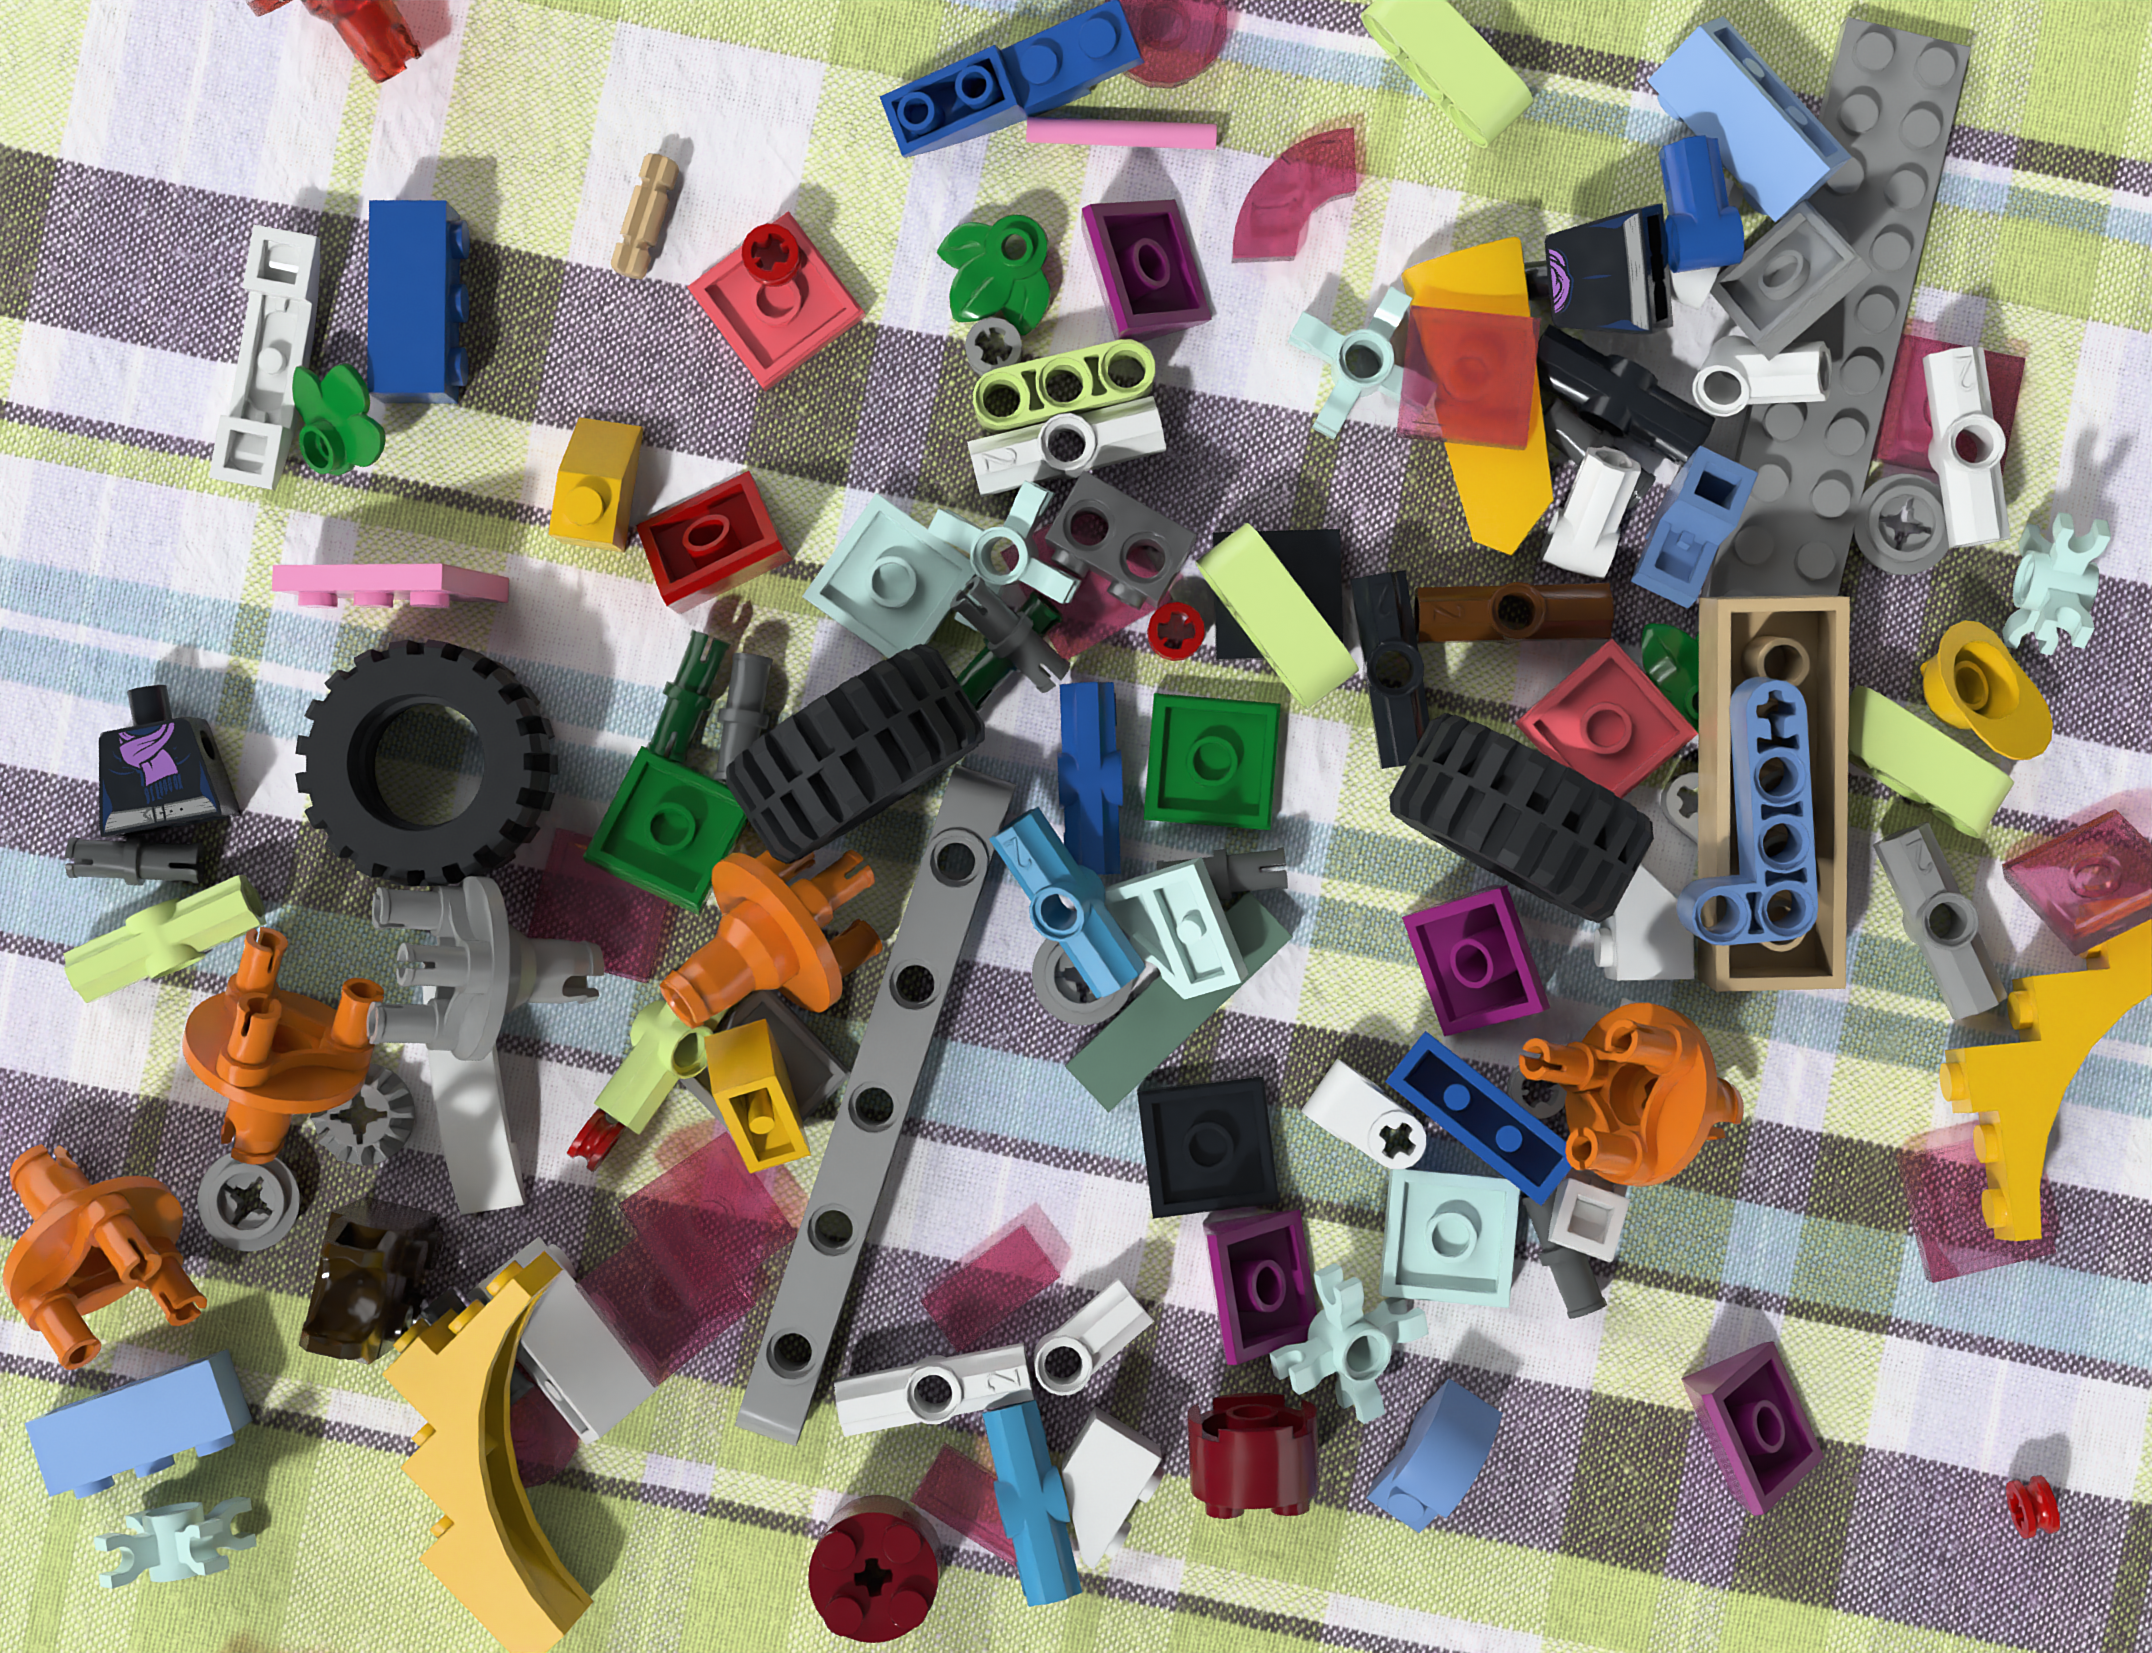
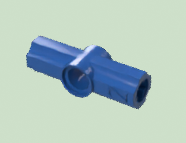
[1057,682,1123,875]

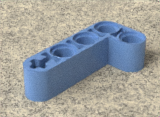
[1676,677,1818,946]

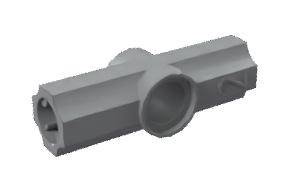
[1873,822,2008,1020]

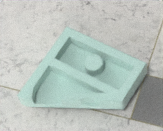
[1104,857,1249,999]

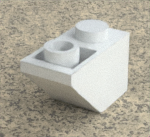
[1594,864,1695,981]
[1062,1406,1165,1569]

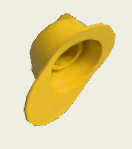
[1920,620,2053,760]

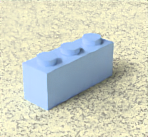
[1647,16,1852,222]
[24,1349,253,1499]

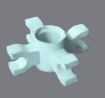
[1287,286,1438,440]
[927,480,1082,631]
[2002,512,2111,655]
[1269,1263,1429,1424]
[94,1497,257,1589]

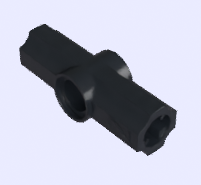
[1535,324,1716,467]
[1350,570,1430,769]

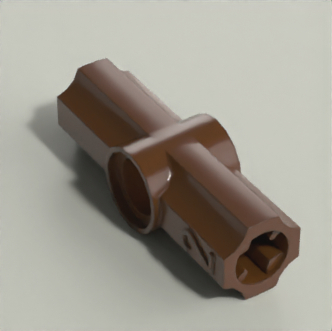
[1413,582,1614,645]

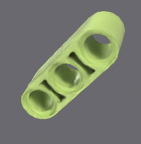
[1361,0,1533,148]
[973,339,1155,435]
[1195,523,1359,710]
[1848,685,2014,838]

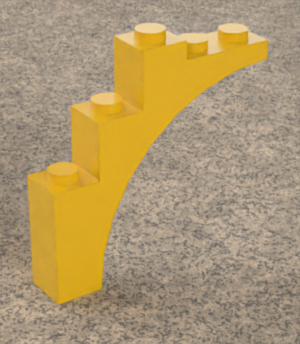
[1939,899,2152,1241]
[382,1251,594,1653]

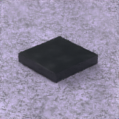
[1212,529,1343,661]
[1137,1075,1279,1219]

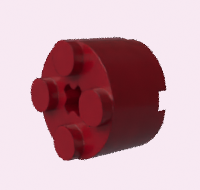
[1187,1392,1320,1519]
[808,1495,942,1643]

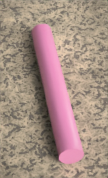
[1026,117,1217,150]

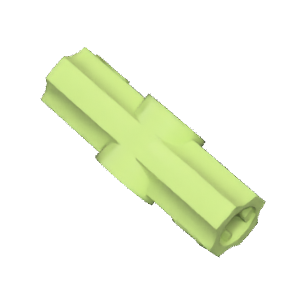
[63,875,267,1003]
[594,1000,730,1135]

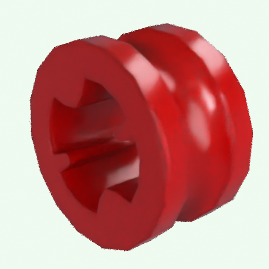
[741,223,802,287]
[1147,602,1205,661]
[567,1108,626,1172]
[2006,1475,2060,1539]

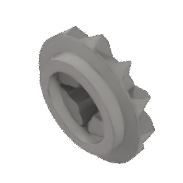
[1851,473,1949,575]
[1032,938,1134,1025]
[309,1063,415,1166]
[197,1153,304,1252]

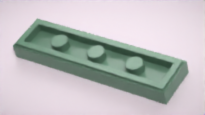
[1065,891,1293,1113]

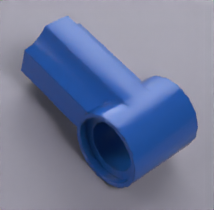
[1658,135,1744,273]

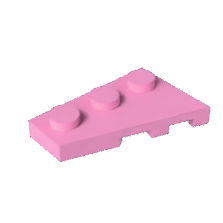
[272,564,509,609]

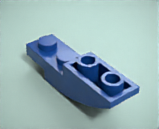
[880,0,1145,158]

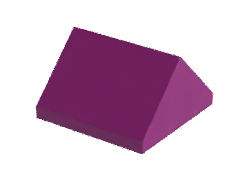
[1081,199,1212,343]
[1402,884,1551,1037]
[1202,1209,1317,1365]
[1681,1341,1824,1516]

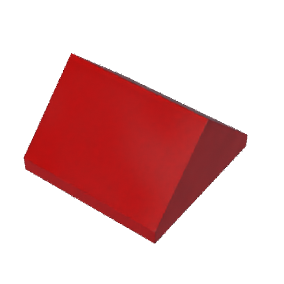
[636,471,793,614]

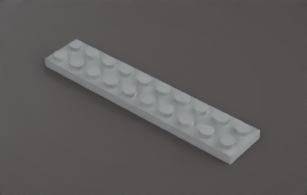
[1693,17,1971,634]

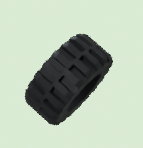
[295,639,558,887]
[726,644,985,864]
[1389,713,1654,923]

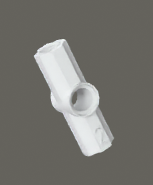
[1922,346,2011,548]
[967,396,1166,497]
[834,1342,1034,1437]

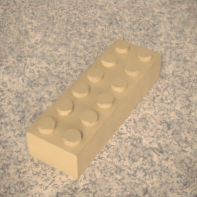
[1697,595,1850,992]

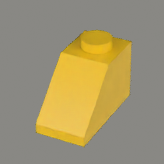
[548,417,643,553]
[704,1018,811,1174]

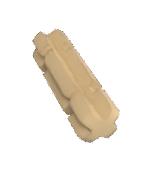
[611,153,679,279]

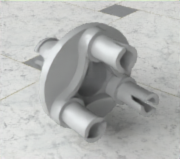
[366,876,604,1061]

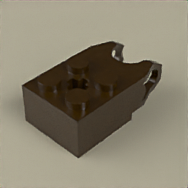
[299,1197,443,1365]

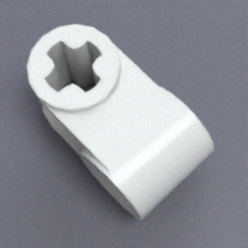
[1301,1058,1426,1169]

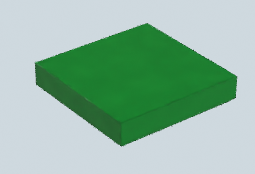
[1143,693,1281,830]
[583,746,749,916]

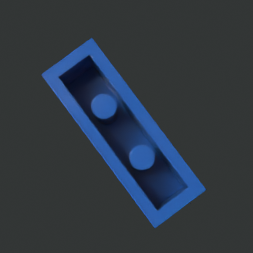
[367,200,470,404]
[1385,1031,1573,1206]

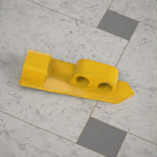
[1401,236,1554,556]

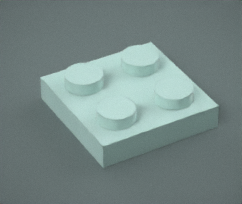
[802,493,977,659]
[1379,1167,1520,1308]

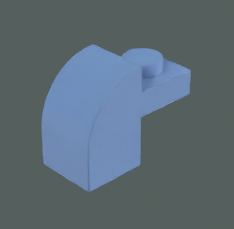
[1630,446,1758,609]
[1366,1378,1503,1533]

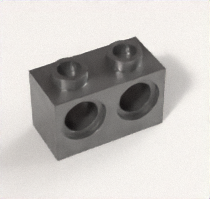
[1045,470,1197,610]

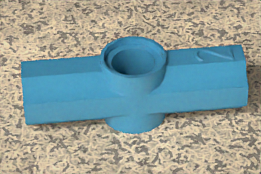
[989,807,1146,998]
[982,1399,1082,1607]

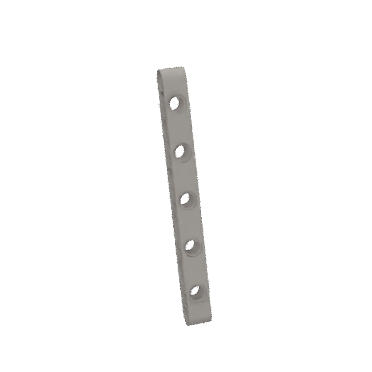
[735,764,1016,1446]

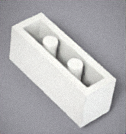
[467,1237,660,1445]

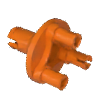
[659,849,883,1029]
[182,927,384,1165]
[1519,1002,1744,1187]
[3,1144,207,1370]

